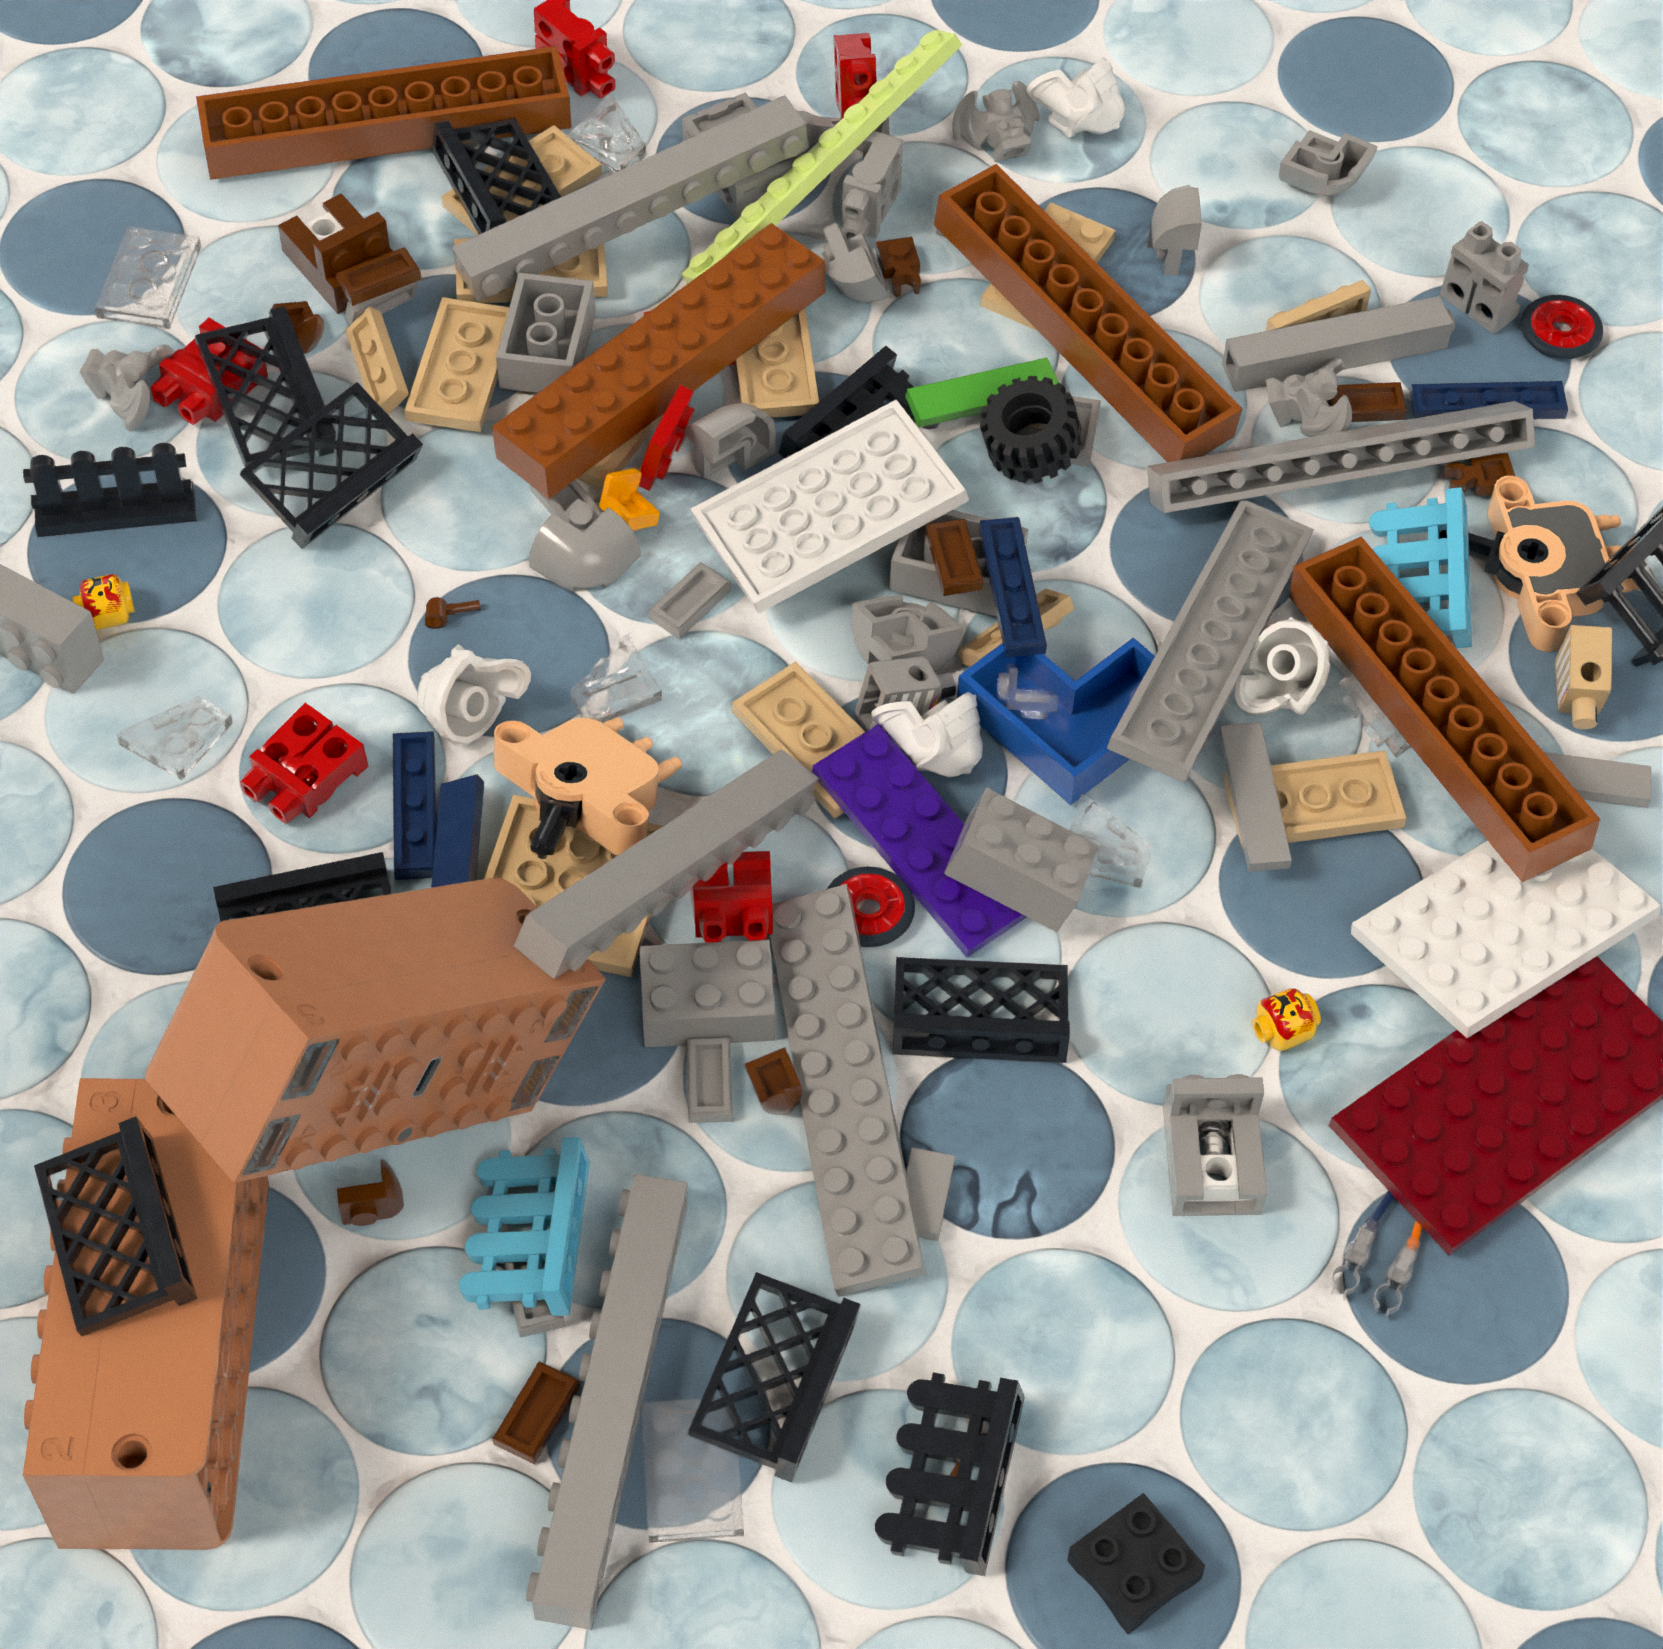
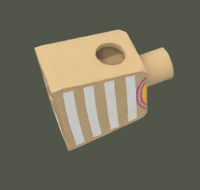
[1555,625,1612,729]

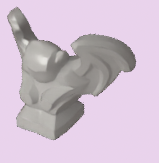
[952,81,1040,162]
[80,345,174,431]
[1266,358,1352,437]

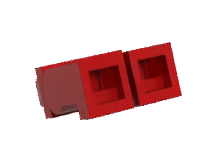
[533,0,616,99]
[833,33,877,120]
[151,317,268,426]
[240,702,369,824]
[690,851,773,943]

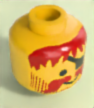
[72,574,135,630]
[1252,988,1321,1051]

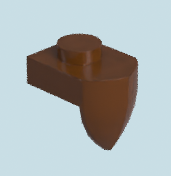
[269,301,324,354]
[744,1047,803,1115]
[337,1159,404,1226]

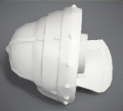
[1027,57,1126,138]
[1235,617,1330,715]
[417,644,531,745]
[871,692,983,777]

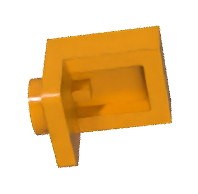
[599,468,660,531]

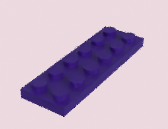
[812,724,1027,958]

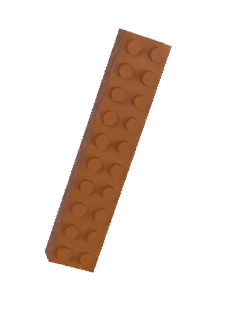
[196,46,571,180]
[934,164,1243,462]
[492,223,826,499]
[1289,536,1600,883]

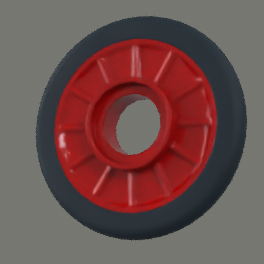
[1521,295,1603,359]
[827,866,915,947]

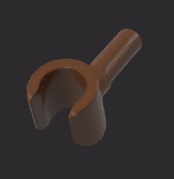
[425,597,480,629]

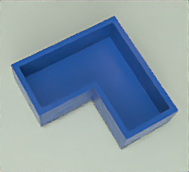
[957,637,1155,806]

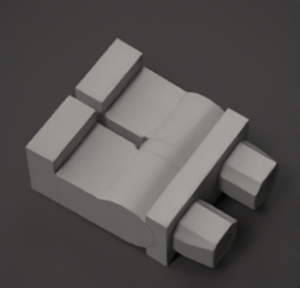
[842,131,903,239]
[1439,221,1529,335]

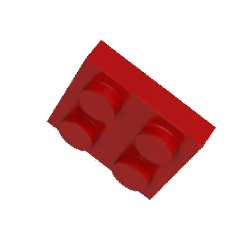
[639,385,695,491]

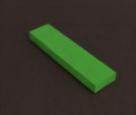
[905,357,1059,427]

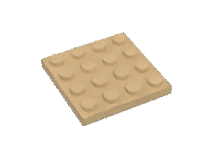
[484,795,662,978]

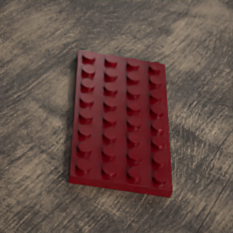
[1328,956,1663,1256]

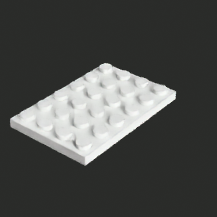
[691,400,969,614]
[1351,840,1661,1038]

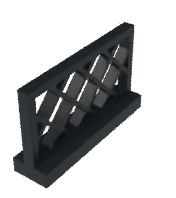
[432,118,561,235]
[195,306,336,467]
[240,382,423,549]
[213,852,392,922]
[892,957,1070,1063]
[34,1116,197,1336]
[688,1272,861,1483]

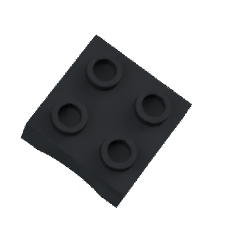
[1067,1493,1205,1634]

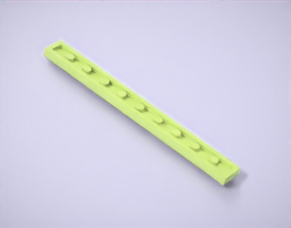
[680,29,962,284]

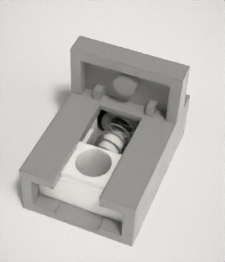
[1163,1074,1267,1216]

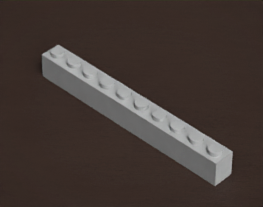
[452,95,809,302]
[1147,401,1535,513]
[513,749,820,979]
[526,1174,688,1630]

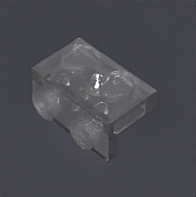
[997,664,1058,719]
[1339,672,1411,758]

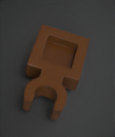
[876,237,921,297]
[1443,453,1515,496]

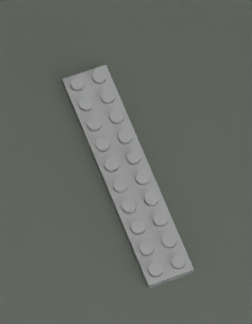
[1107,499,1314,783]
[770,884,926,1297]

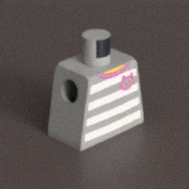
[855,656,956,737]

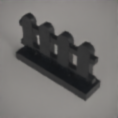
[778,346,940,459]
[23,443,197,537]
[875,1372,1025,1576]

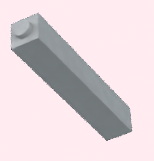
[1222,296,1455,392]

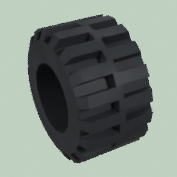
[980,376,1083,483]

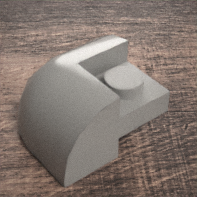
[1279,130,1378,196]
[1147,185,1202,275]
[822,222,890,304]
[685,403,776,479]
[529,499,641,592]
[852,595,963,672]

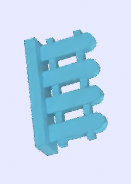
[1369,487,1472,649]
[459,1137,590,1316]

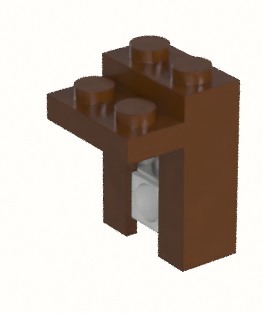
[278,193,393,314]

